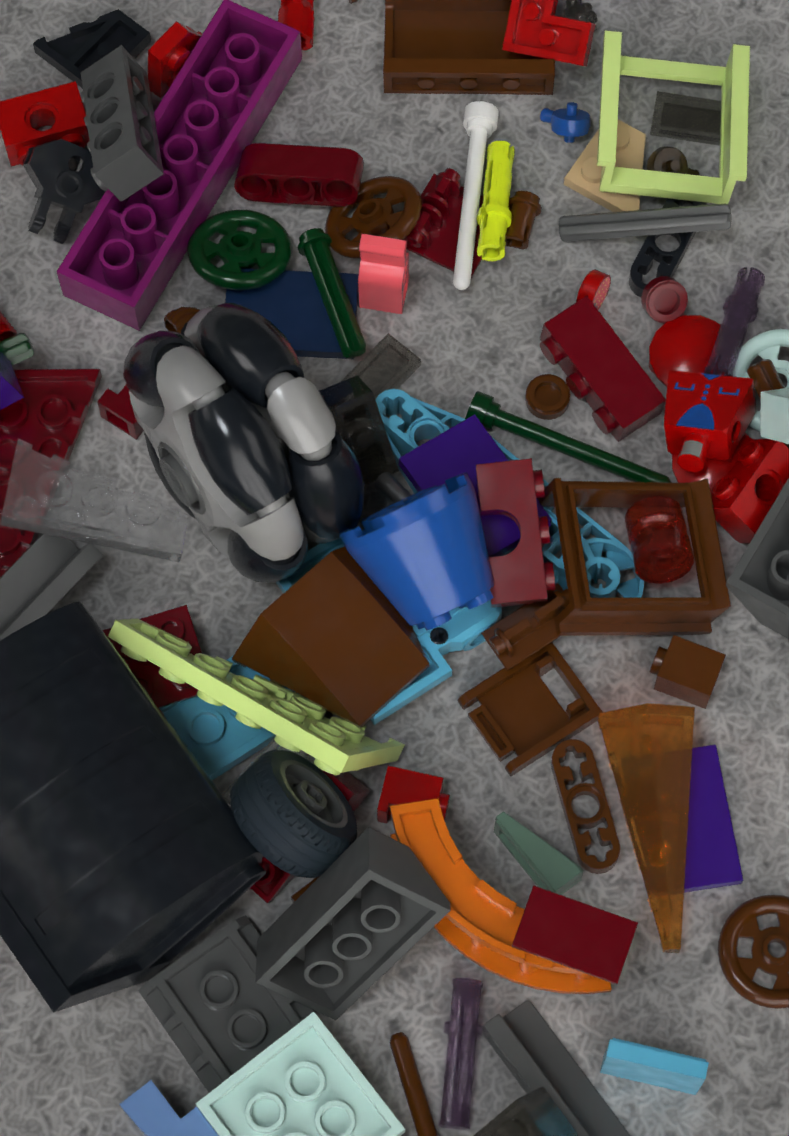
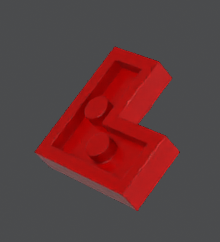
[502,0,596,67]

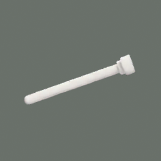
[453,101,499,290]

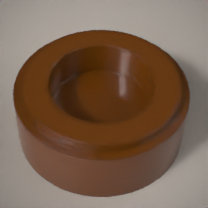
[525,374,570,420]

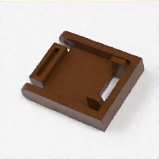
[458,642,603,777]

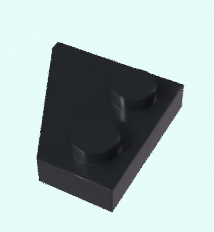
[33,9,151,89]

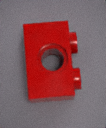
[0,81,89,167]
[711,439,789,543]

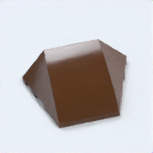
[232,546,430,728]

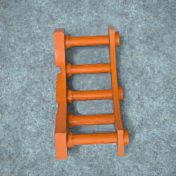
[390,799,612,994]

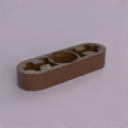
[551,739,620,874]

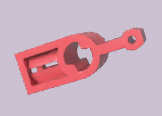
[358,234,409,314]

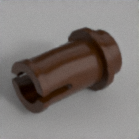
[505,191,542,250]

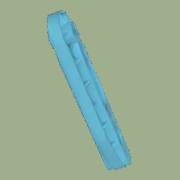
[371,389,645,598]

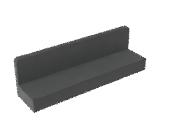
[0,526,103,641]
[482,1001,630,1136]

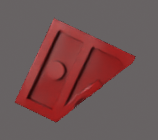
[148,21,203,98]

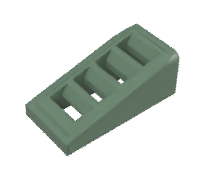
[494,812,584,895]

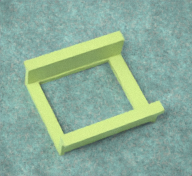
[597,30,750,204]

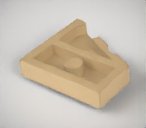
[564,119,646,212]

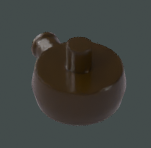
[647,146,699,175]

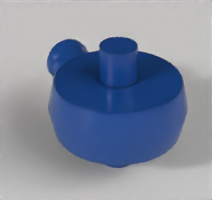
[540,102,591,143]

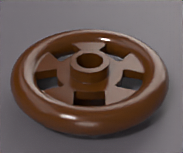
[325,176,422,259]
[718,895,789,1009]

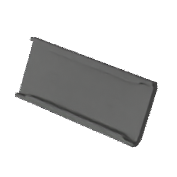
[139,915,403,1136]

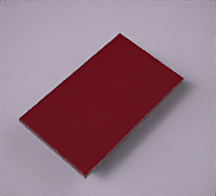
[512,885,638,985]

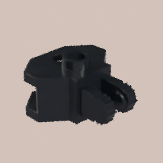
[22,139,106,244]

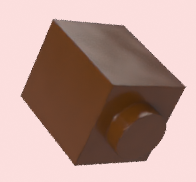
[650,635,726,709]

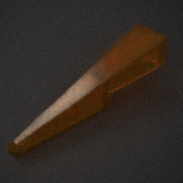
[598,703,695,954]

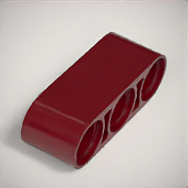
[234,143,365,207]

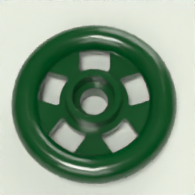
[188,210,292,290]

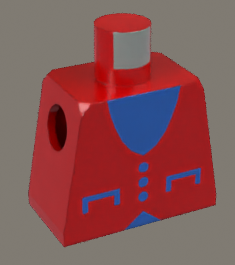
[664,370,756,472]

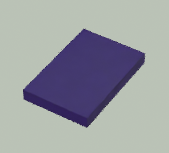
[398,414,552,557]
[623,744,743,898]

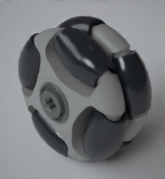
[123,303,364,583]

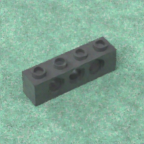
[81,45,164,202]

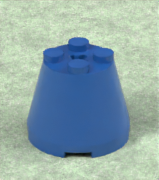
[339,472,494,631]

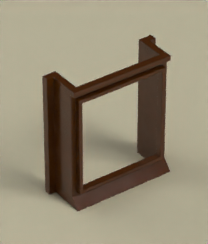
[537,478,731,636]

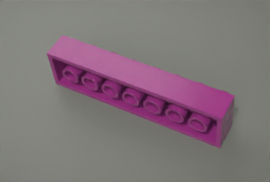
[56,0,302,331]

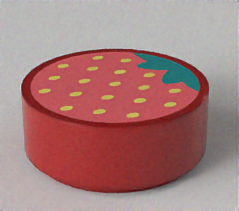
[576,269,611,310]

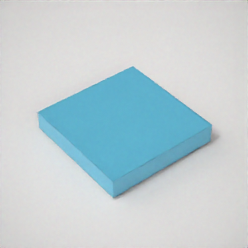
[600,1038,709,1095]

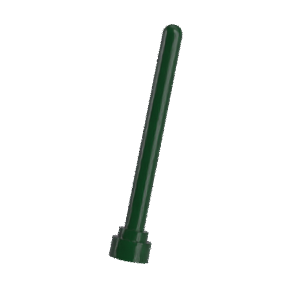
[465,391,671,483]

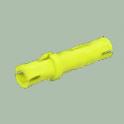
[477,141,515,261]

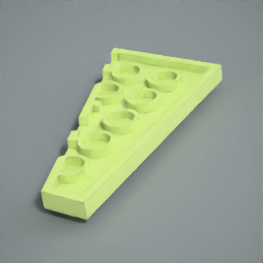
[108,618,405,775]

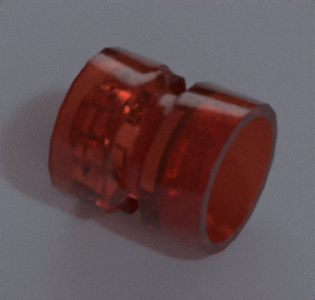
[624,496,694,584]

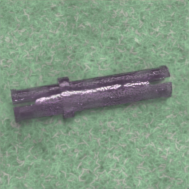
[704,267,765,376]
[438,978,483,1130]

